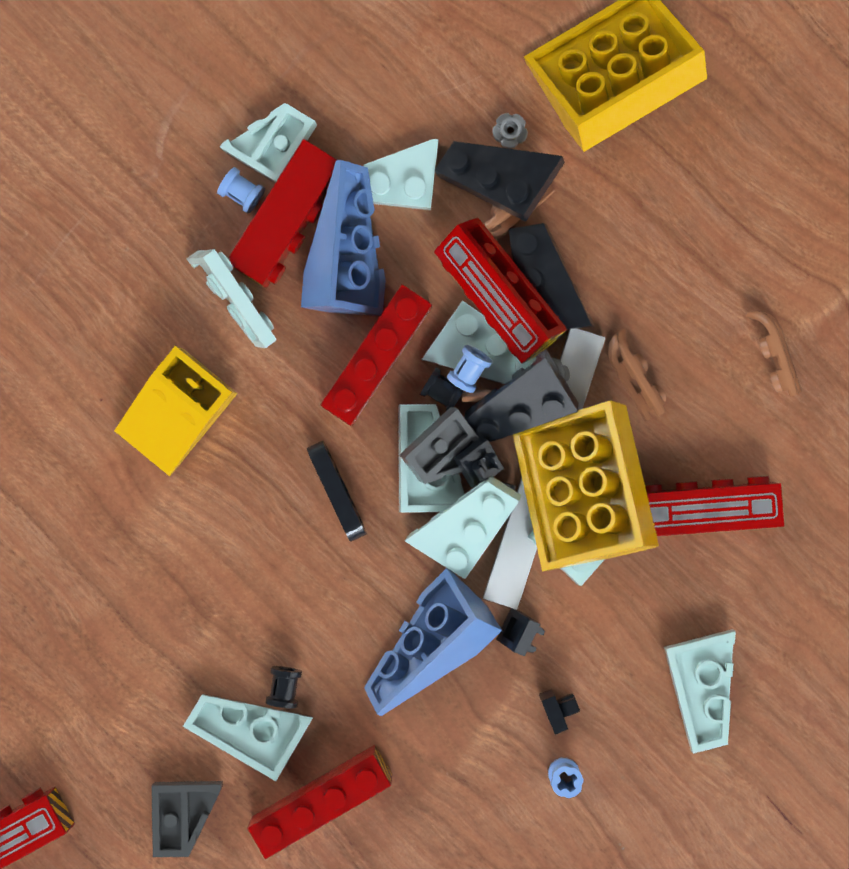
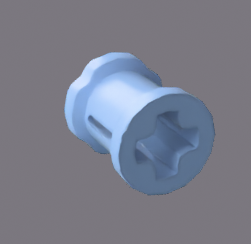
[217,167,265,213]
[447,345,493,393]
[548,758,583,798]

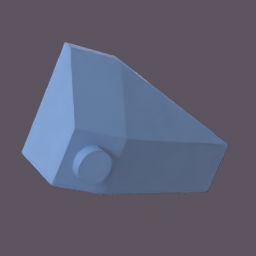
[301,160,385,316]
[364,568,502,716]

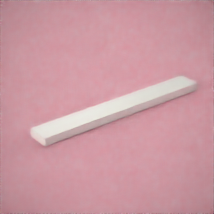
[483,329,605,610]

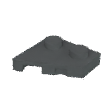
[399,407,479,484]
[152,781,223,857]

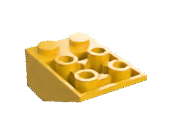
[114,346,238,476]

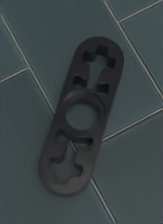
[307,441,367,542]

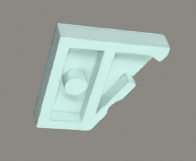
[220,103,317,183]
[364,139,438,210]

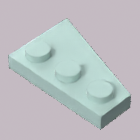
[186,249,277,348]
[398,404,464,513]
[405,476,522,579]
[183,694,313,781]

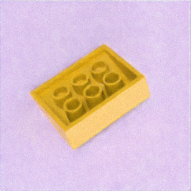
[524,0,707,152]
[513,401,659,571]

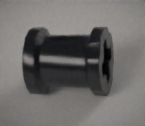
[420,368,464,411]
[265,666,302,708]

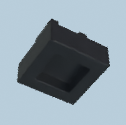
[453,437,504,488]
[496,608,545,656]
[539,689,580,735]

